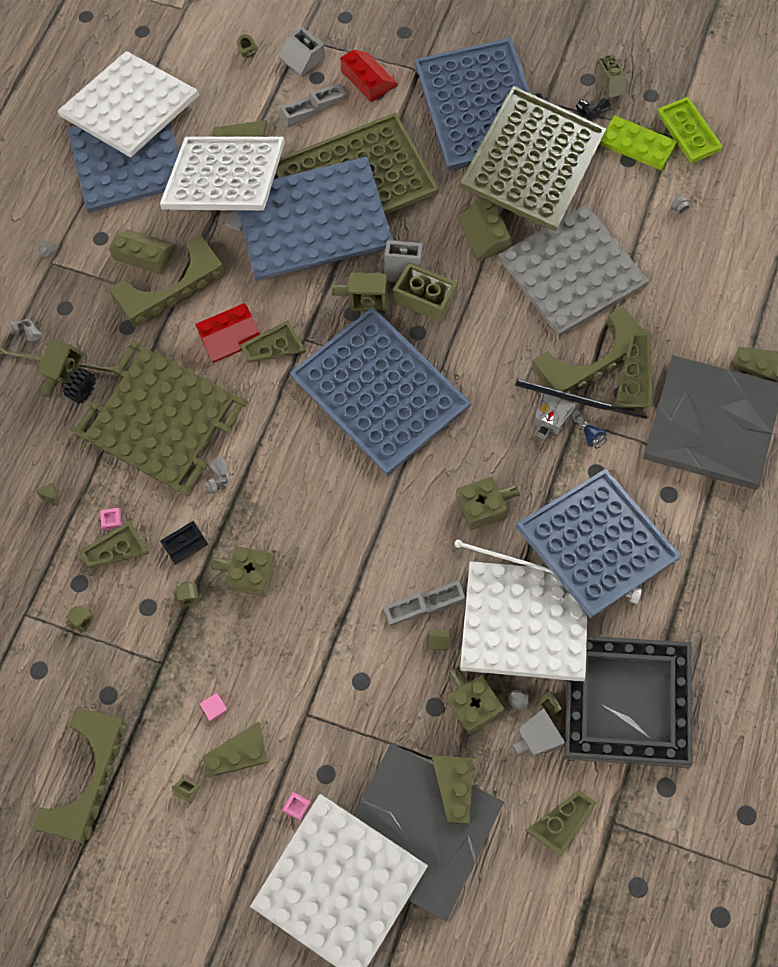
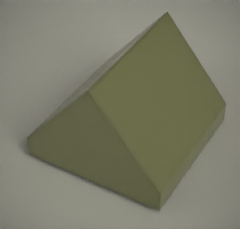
[36,483,59,505]
[428,629,449,650]
[537,691,563,719]
[172,777,200,804]

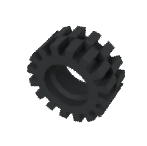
[63,367,96,404]

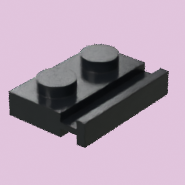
[160,521,208,565]

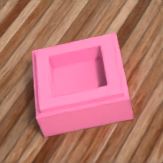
[100,508,122,530]
[200,693,228,722]
[282,792,311,821]

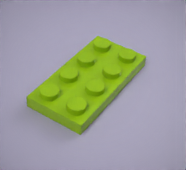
[657,96,723,164]
[599,115,677,171]

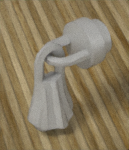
[7,319,42,343]
[205,458,230,494]

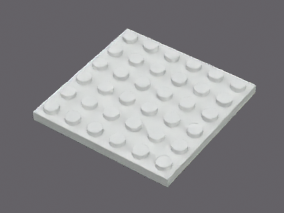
[58,51,199,157]
[160,137,285,211]
[460,562,587,682]
[250,794,428,967]

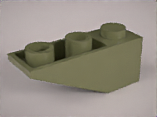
[598,55,626,97]

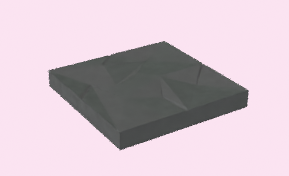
[643,355,778,490]
[564,636,692,768]
[353,743,504,922]

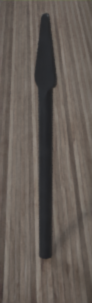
[515,379,647,419]

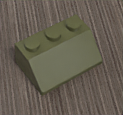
[458,199,511,261]
[109,230,175,274]
[393,263,458,322]

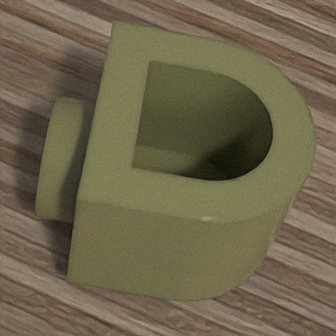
[237,34,257,58]
[173,582,199,607]
[65,605,94,633]

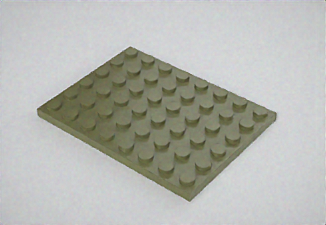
[459,86,606,232]
[275,112,439,215]

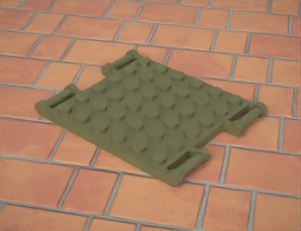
[72,340,248,497]

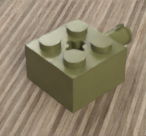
[332,272,388,311]
[37,338,84,398]
[456,476,520,531]
[211,546,276,597]
[447,667,504,736]

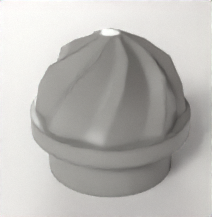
[672,195,690,214]
[38,240,56,258]
[508,689,528,710]

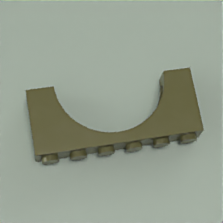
[109,235,225,328]
[532,306,645,400]
[32,707,127,844]

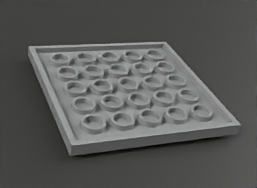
[498,205,649,337]

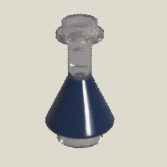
[571,410,607,449]

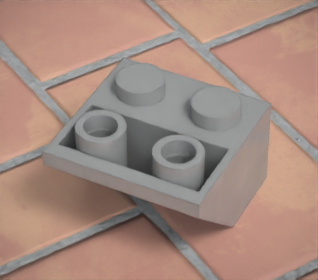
[279,26,326,77]
[384,240,423,283]

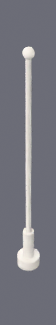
[454,540,641,604]

